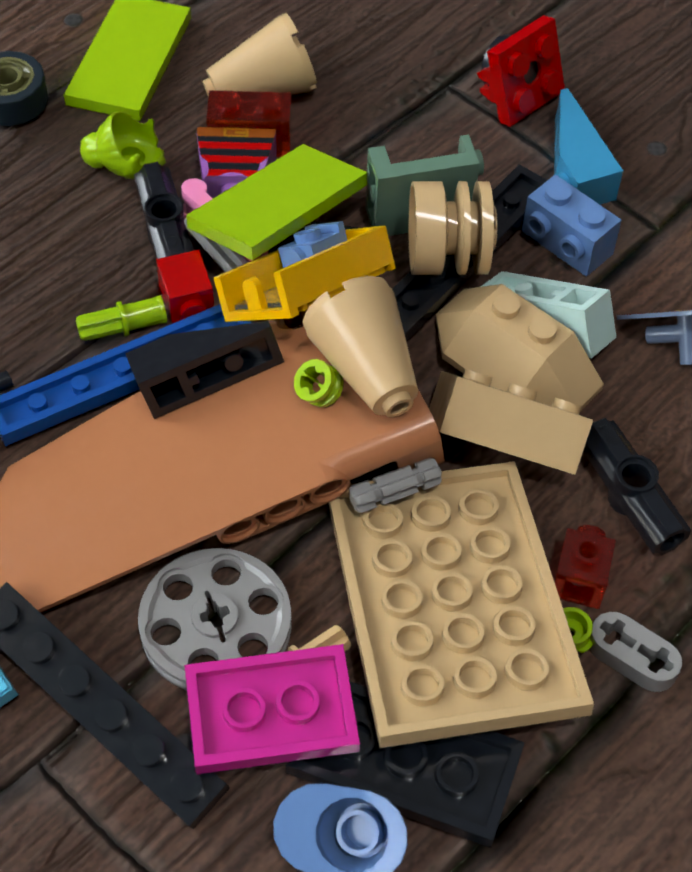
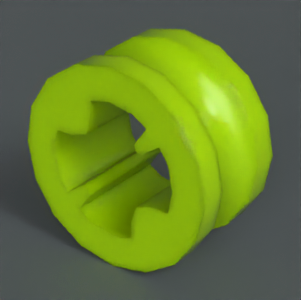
[294,359,344,407]

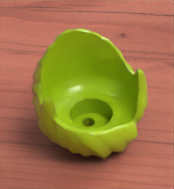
[80,111,166,179]

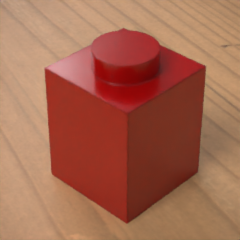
[156,250,214,324]

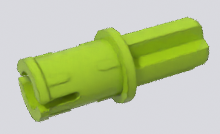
[76,295,167,341]

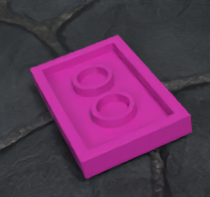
[184,644,360,774]

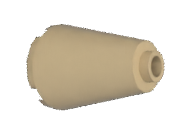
[202,13,317,108]
[303,276,418,417]

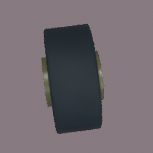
[0,51,49,126]

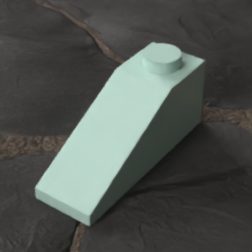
[481,271,616,358]

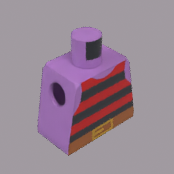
[197,127,277,198]

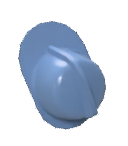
[273,783,408,872]

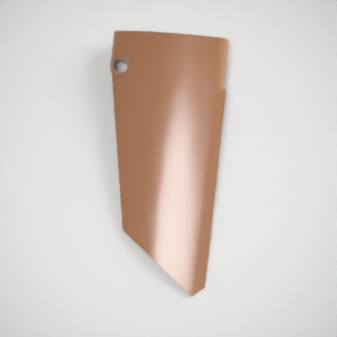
[0,307,445,612]

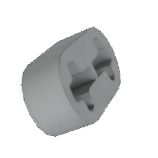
[590,612,682,692]

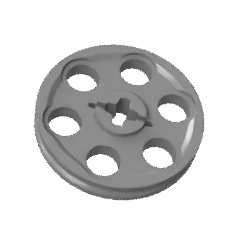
[138,548,291,690]

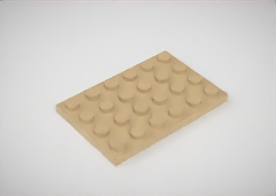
[328,461,594,748]

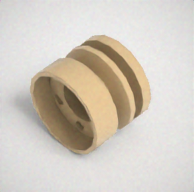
[408,181,497,275]

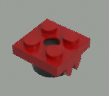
[477,15,565,127]

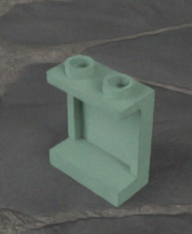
[365,134,484,236]

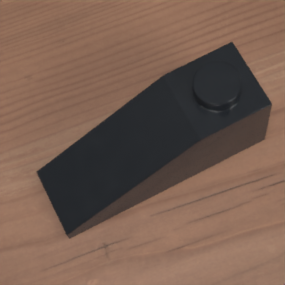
[125,321,284,419]

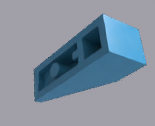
[553,88,623,204]

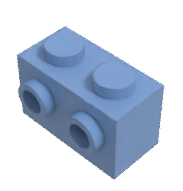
[522,174,622,277]

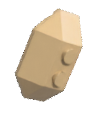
[435,284,604,412]

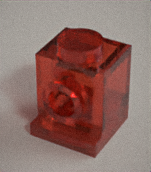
[554,525,616,609]

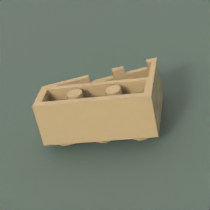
[429,369,593,475]

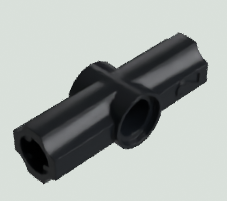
[134,162,194,259]
[583,418,691,555]

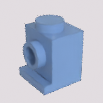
[278,221,347,268]

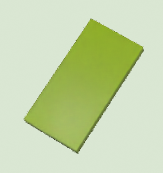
[64,0,191,121]
[186,144,368,261]

